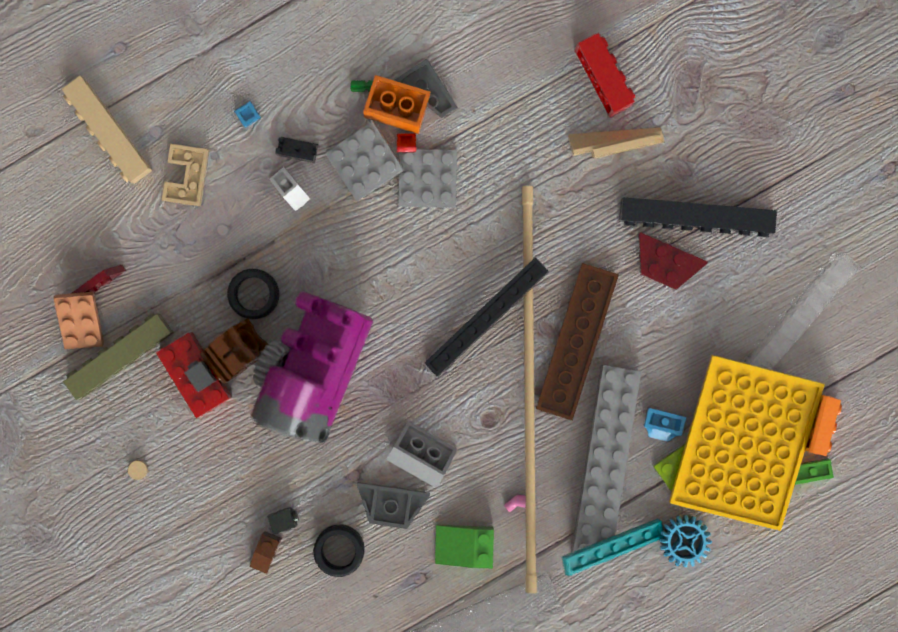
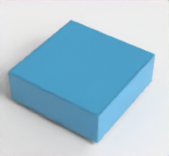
[234,101,261,128]

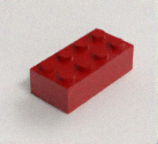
[574,32,635,118]
[156,332,232,418]

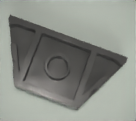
[357,482,430,529]

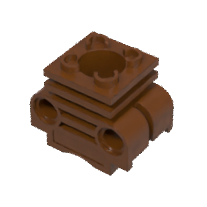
[200,319,269,384]

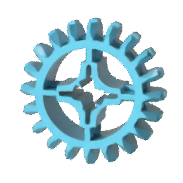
[659,515,712,567]

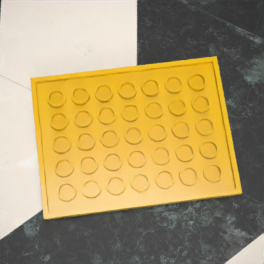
[669,355,825,531]

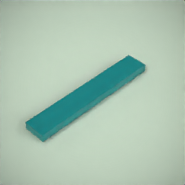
[562,519,665,576]

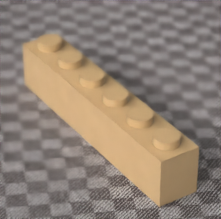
[62,76,153,184]

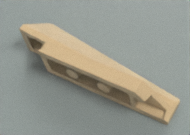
[568,127,665,159]

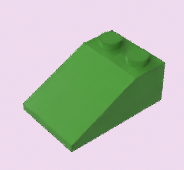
[435,525,494,569]

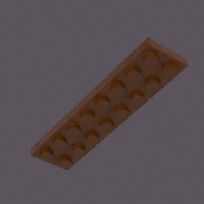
[536,263,619,421]

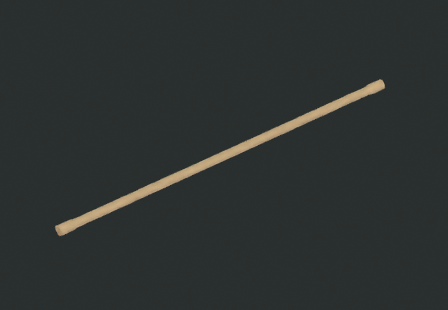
[522,186,537,593]

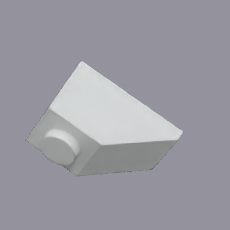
[269,167,310,211]

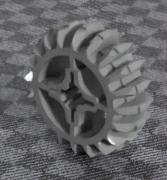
[253,340,291,388]

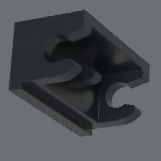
[275,137,319,163]

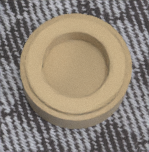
[128,460,148,480]

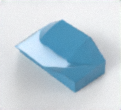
[644,408,686,442]

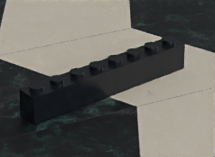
[619,197,777,237]

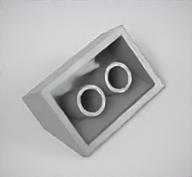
[386,421,458,488]

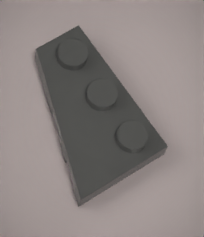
[395,59,458,118]

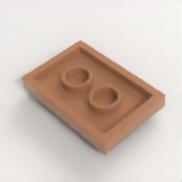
[53,292,104,349]

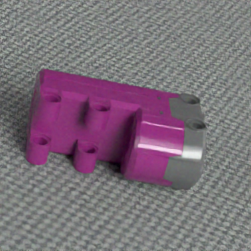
[250,291,373,443]

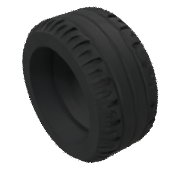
[227,269,280,319]
[313,524,365,577]

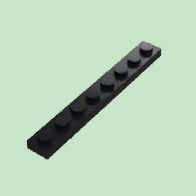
[424,257,549,377]

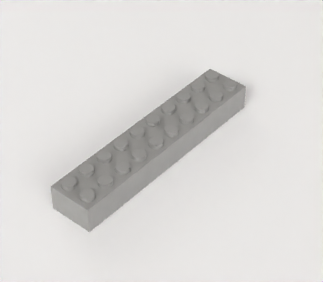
[571,365,641,563]

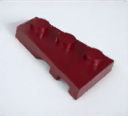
[70,265,126,294]

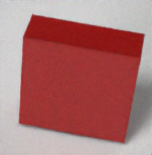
[397,133,416,152]

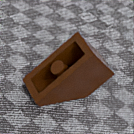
[249,531,282,574]

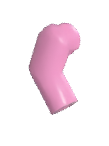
[504,495,526,512]

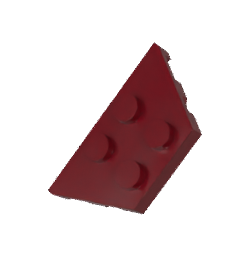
[638,232,708,290]

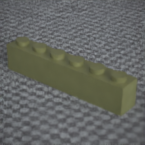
[63,313,174,400]

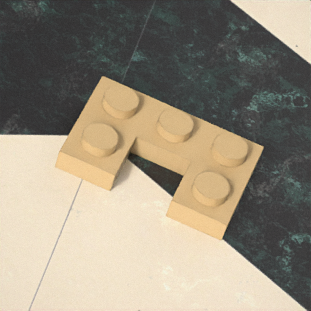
[162,144,209,207]

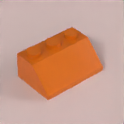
[364,75,431,134]
[805,395,842,456]

